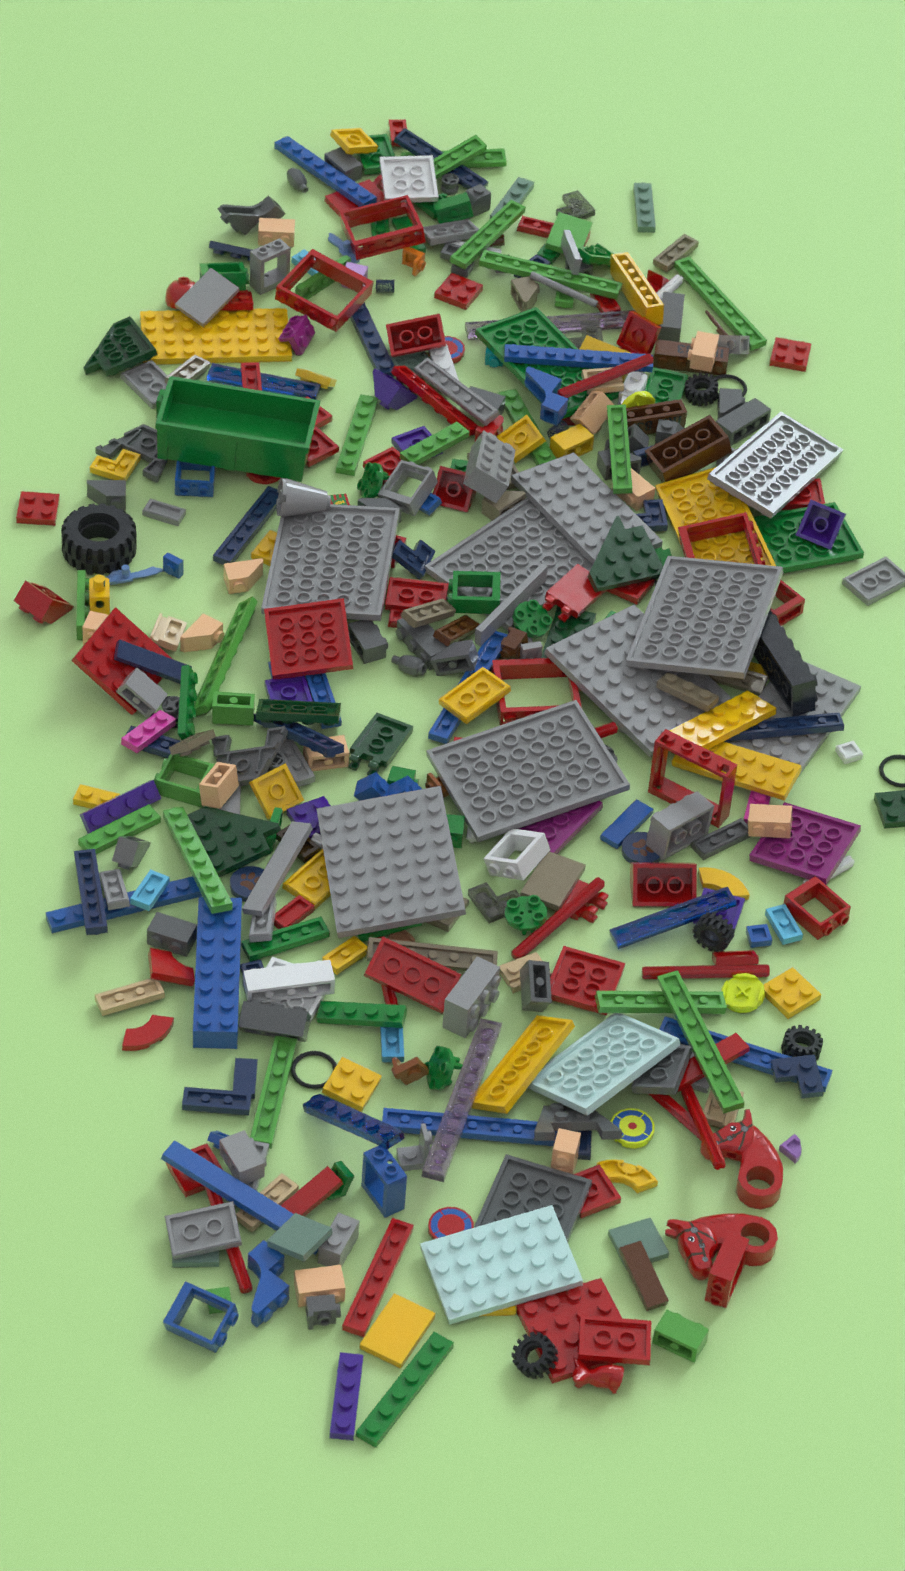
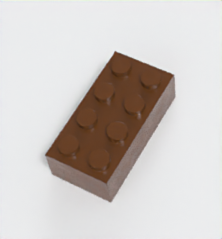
[645,415,732,483]

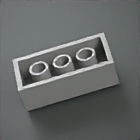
[463,430,516,503]

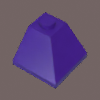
[373,368,418,410]
[796,500,846,550]

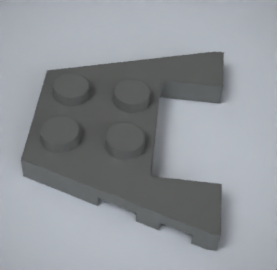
[95,424,168,482]
[211,726,288,786]
[534,1103,622,1141]

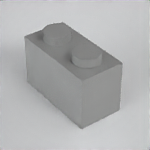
[116,668,168,718]
[220,1130,267,1184]
[318,1212,359,1267]

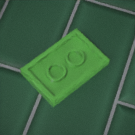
[545,212,593,254]

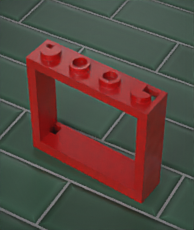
[339,195,426,260]
[275,249,374,332]
[678,512,766,565]
[491,658,582,725]
[648,729,737,828]

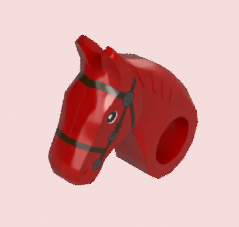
[700,1109,783,1210]
[665,1213,778,1281]

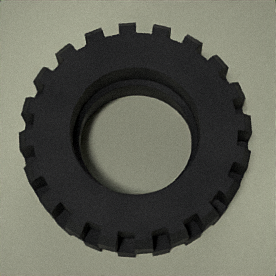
[61,503,137,575]

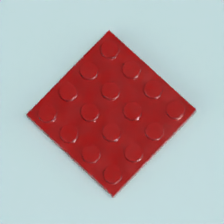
[264,598,353,679]
[71,607,172,715]
[516,1278,622,1384]

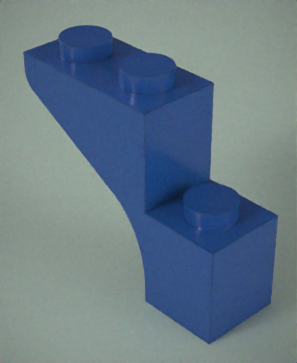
[524,366,568,426]
[354,772,422,801]
[247,1240,289,1328]

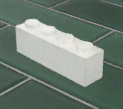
[243,960,335,1003]

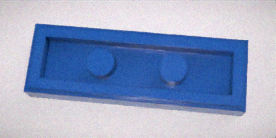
[600,799,653,849]

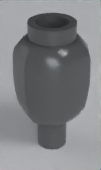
[287,168,308,193]
[391,655,427,676]

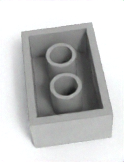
[646,791,714,860]
[442,956,501,1038]

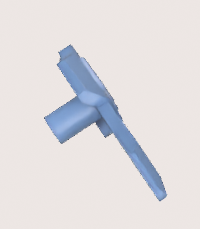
[328,233,360,264]
[105,565,163,585]

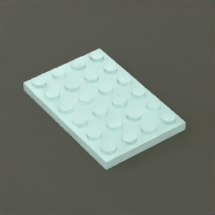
[528,1013,680,1116]
[420,1205,583,1325]

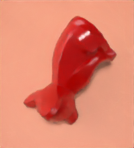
[572,1359,624,1394]

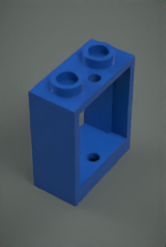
[175,461,216,497]
[361,1144,407,1218]
[163,1281,239,1353]

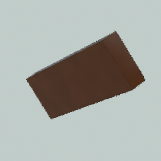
[433,614,480,647]
[619,1240,669,1311]

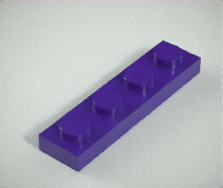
[79,780,161,834]
[330,1352,364,1441]

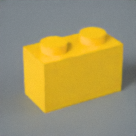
[550,424,594,458]

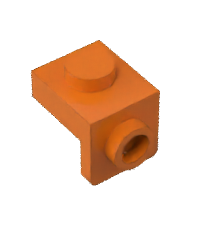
[402,247,426,276]

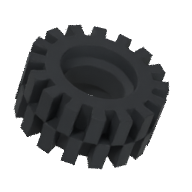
[685,372,719,406]
[692,912,735,952]
[781,1025,823,1060]
[512,1332,558,1379]

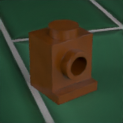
[500,627,528,660]

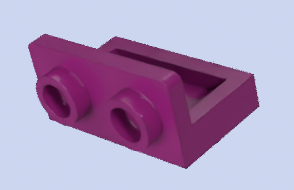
[278,315,316,356]

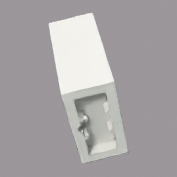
[484,829,550,880]

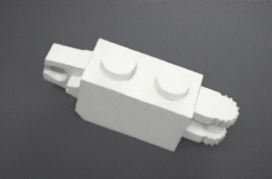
[618,371,648,405]

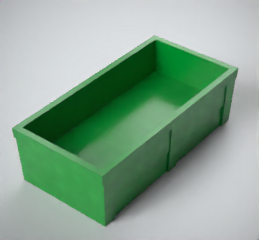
[155,376,321,482]

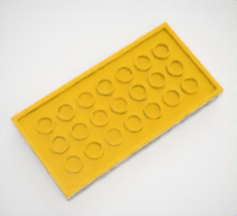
[140,308,292,365]
[655,467,776,566]

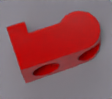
[474,415,504,443]

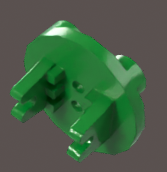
[357,462,390,498]
[512,599,552,638]
[505,895,547,935]
[425,1046,463,1091]

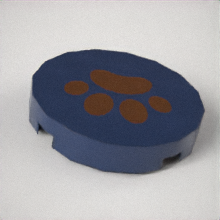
[622,832,661,863]
[230,866,264,902]

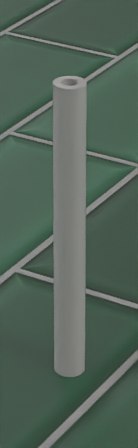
[530,271,598,307]

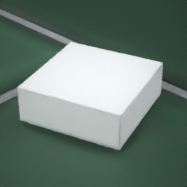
[835,740,863,764]

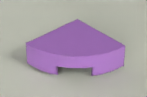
[779,1134,802,1164]

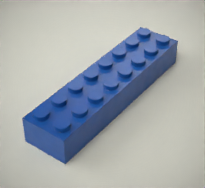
[193,897,242,1049]

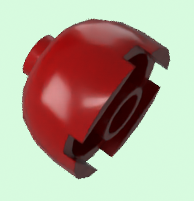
[165,277,195,309]

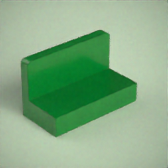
[433,192,474,224]

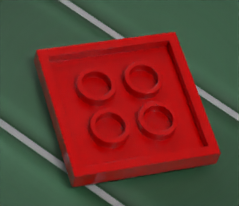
[550,946,626,1016]

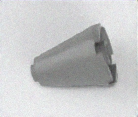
[276,478,331,517]

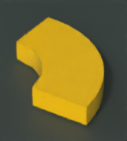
[698,867,750,900]
[596,1159,658,1193]

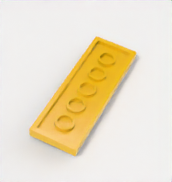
[659,690,776,750]
[672,742,802,801]
[469,1015,575,1114]

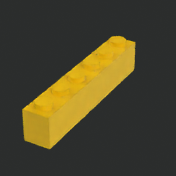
[610,252,664,325]

